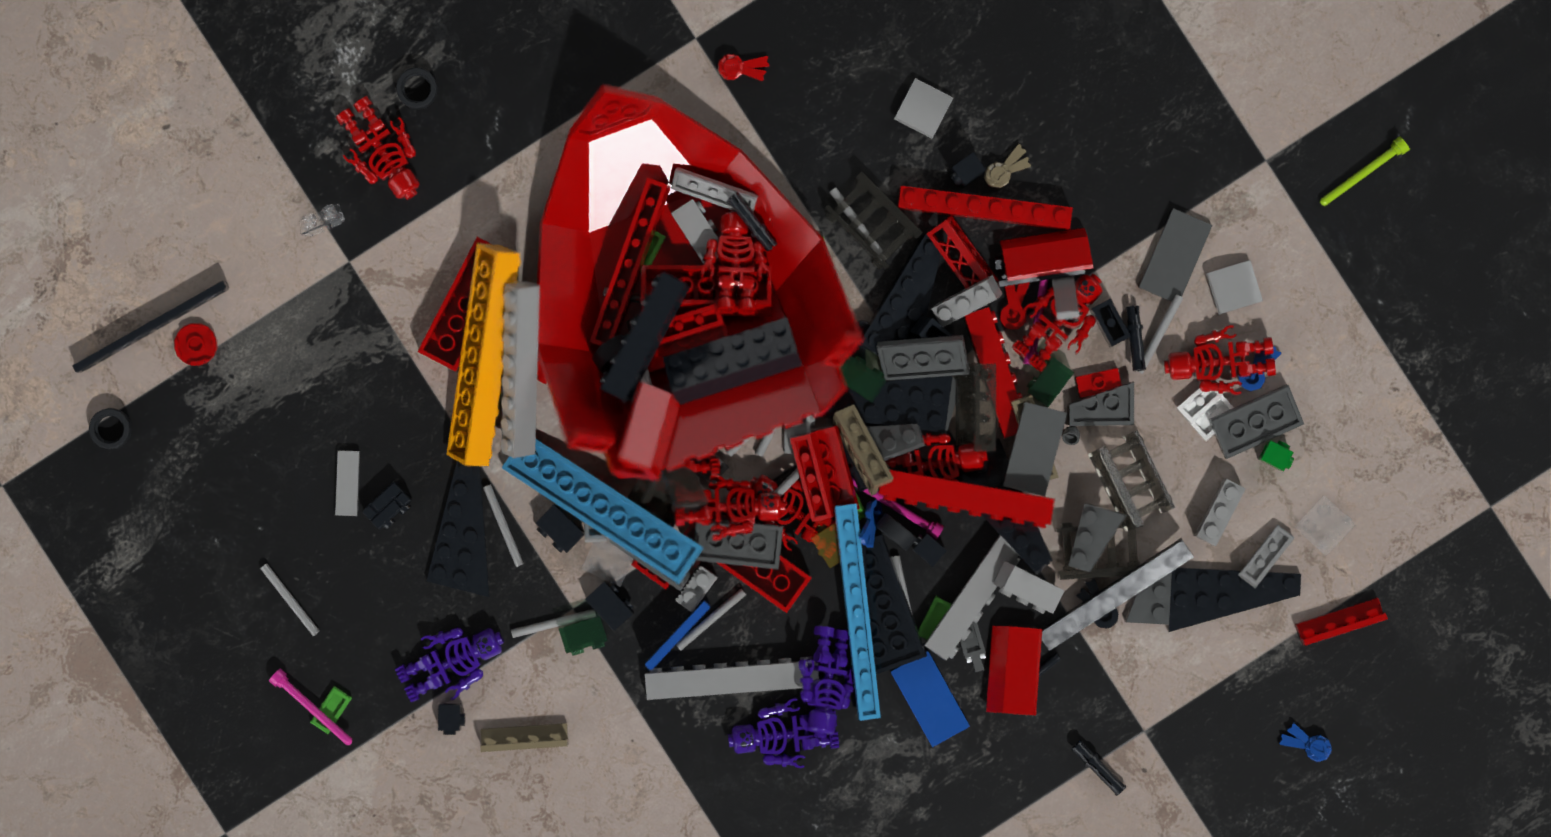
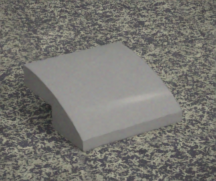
[894,78,953,139]
[1206,260,1263,315]

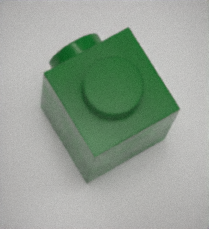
[1258,440,1294,471]

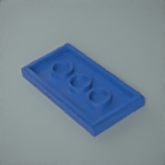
[645,600,710,670]
[890,651,970,747]

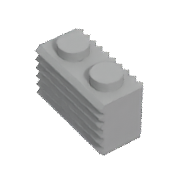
[676,566,718,612]

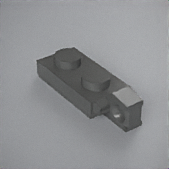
[960,622,986,672]

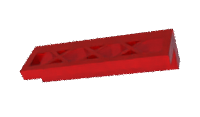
[927,215,999,288]
[1295,598,1388,646]

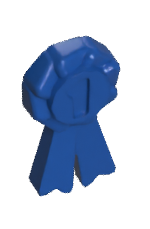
[1238,346,1282,391]
[859,500,883,548]
[1279,723,1332,762]

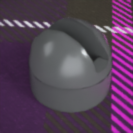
[1062,426,1080,445]

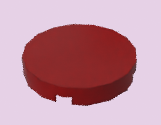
[174,323,218,366]

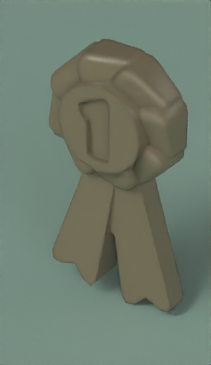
[984,144,1031,189]

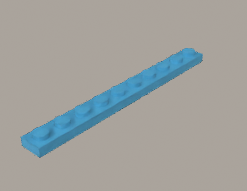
[834,503,881,721]

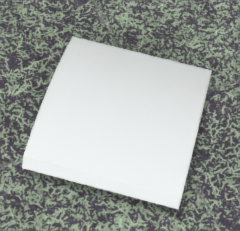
[1177,388,1234,442]

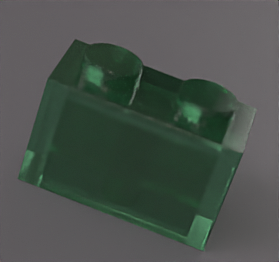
[840,355,886,403]
[1026,357,1074,408]
[559,616,608,656]

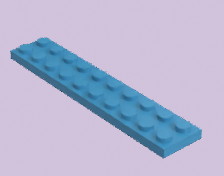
[502,439,704,584]

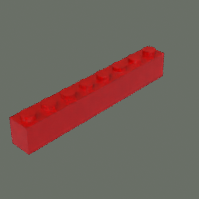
[590,178,671,346]
[898,186,1073,230]
[878,469,1055,528]

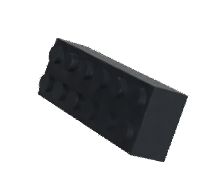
[600,272,690,403]
[663,317,802,405]

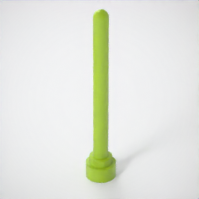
[1320,136,1410,206]

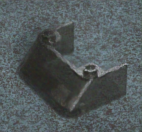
[627,466,708,528]

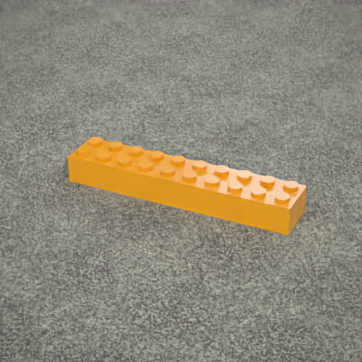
[446,243,521,466]

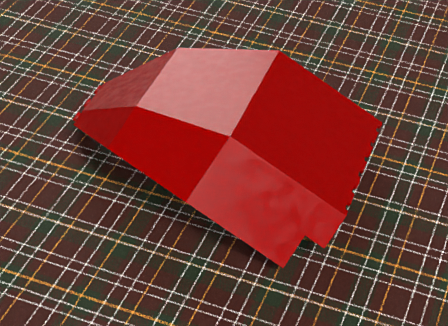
[537,85,863,479]

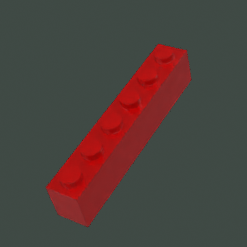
[964,307,1023,439]

